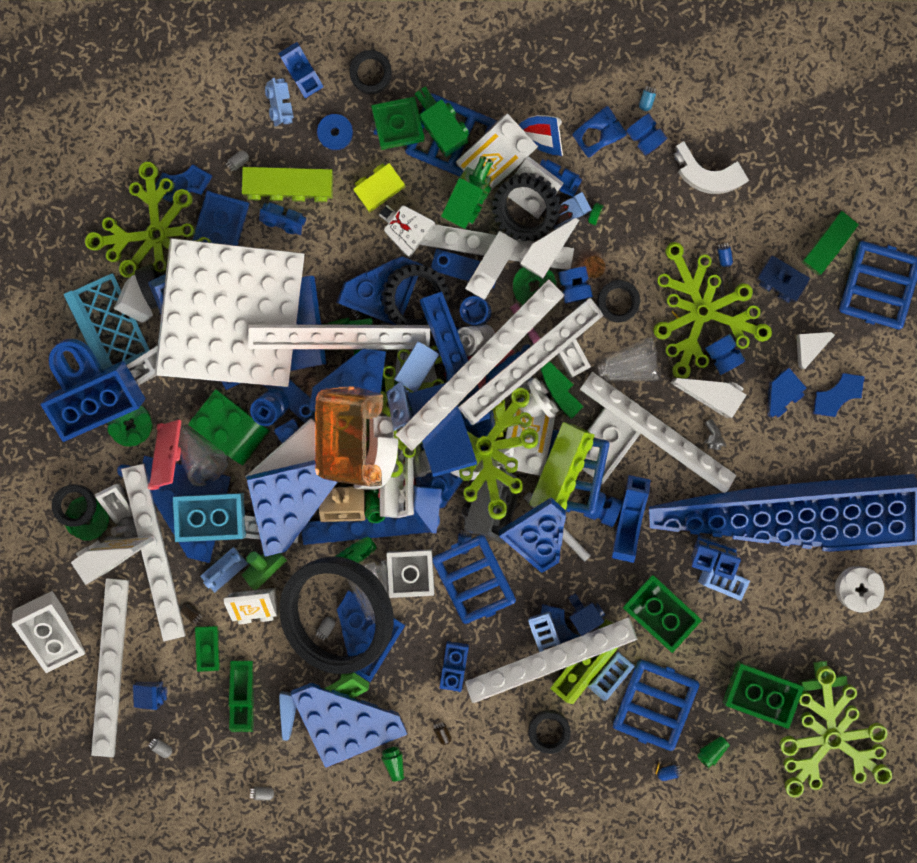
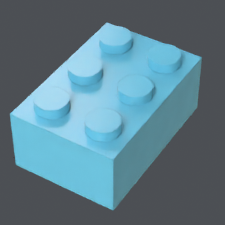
[173,493,246,542]

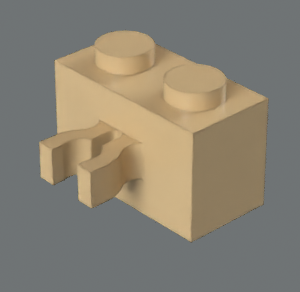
[319,485,365,522]

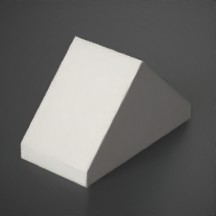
[114,275,153,323]
[796,332,834,369]
[95,484,133,524]

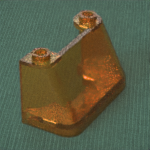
[315,386,383,487]

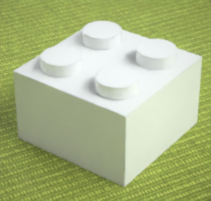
[387,549,434,598]

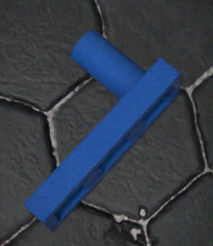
[431,249,496,289]
[263,379,321,423]

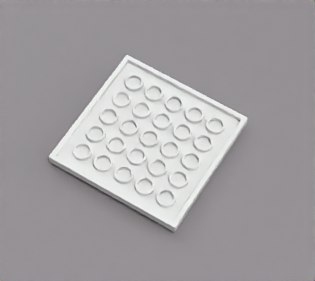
[155,238,305,387]

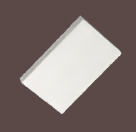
[582,407,641,484]

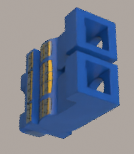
[691,535,741,581]

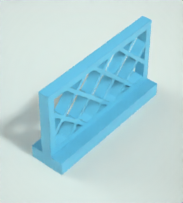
[64,273,150,370]

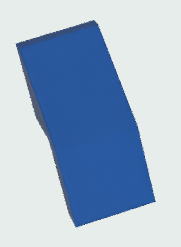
[278,42,324,98]

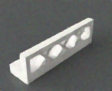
[380,427,414,518]

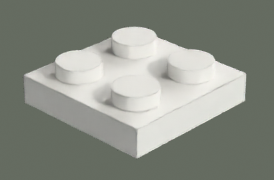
[508,156,564,219]

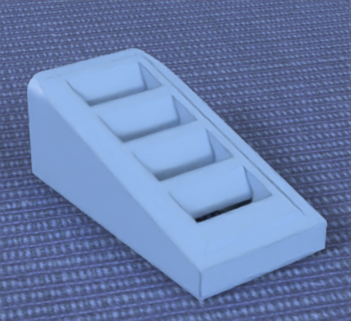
[698,569,750,601]
[528,611,561,652]
[588,652,635,701]
[279,691,297,741]

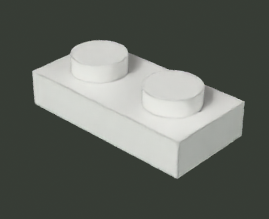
[557,339,591,378]

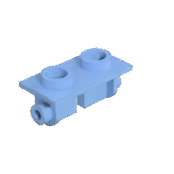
[265,78,294,126]
[386,381,413,431]
[200,547,248,593]

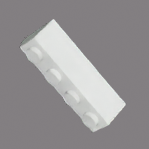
[245,419,346,477]

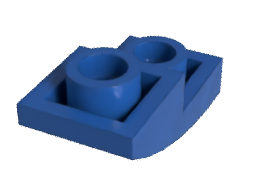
[439,641,469,692]

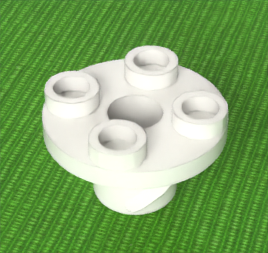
[518,378,560,418]

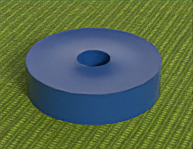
[317,114,353,150]

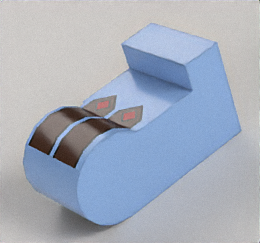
[553,192,592,229]

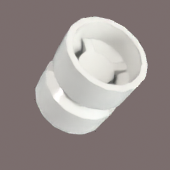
[457,325,495,356]

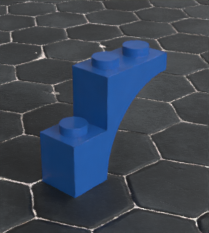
[612,475,651,563]

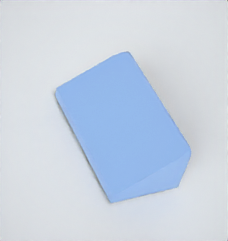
[395,341,439,392]

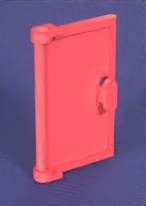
[147,420,182,490]

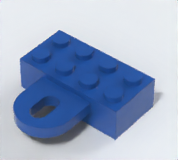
[40,339,146,442]

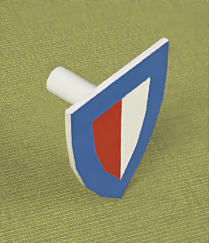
[519,115,563,156]

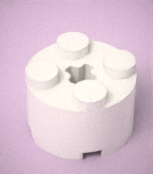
[835,566,884,612]

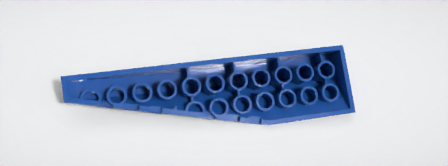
[649,474,917,552]

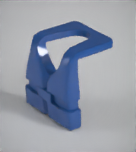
[572,106,627,158]

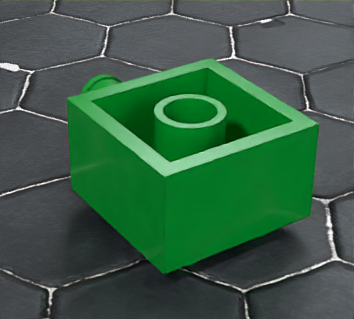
[414,86,469,158]
[441,156,493,229]

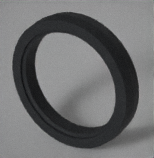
[279,557,394,674]

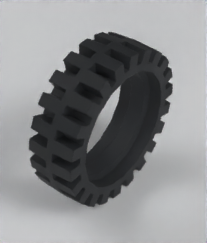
[492,173,561,242]
[381,264,449,325]

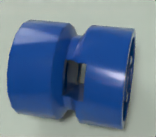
[626,114,668,156]
[558,266,593,304]
[460,296,492,326]
[705,334,746,375]
[250,389,289,426]
[583,492,623,527]

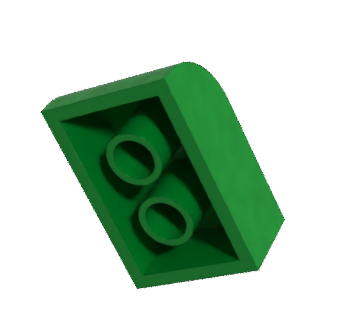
[188,389,270,465]
[622,575,703,653]
[722,661,804,729]

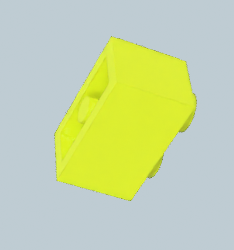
[353,163,405,213]

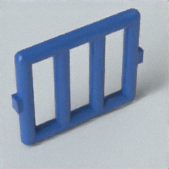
[405,93,497,177]
[839,241,917,330]
[547,430,610,515]
[433,535,516,624]
[613,659,700,751]

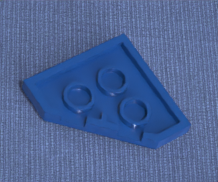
[336,256,422,325]
[310,349,386,418]
[499,498,566,573]
[337,590,405,682]

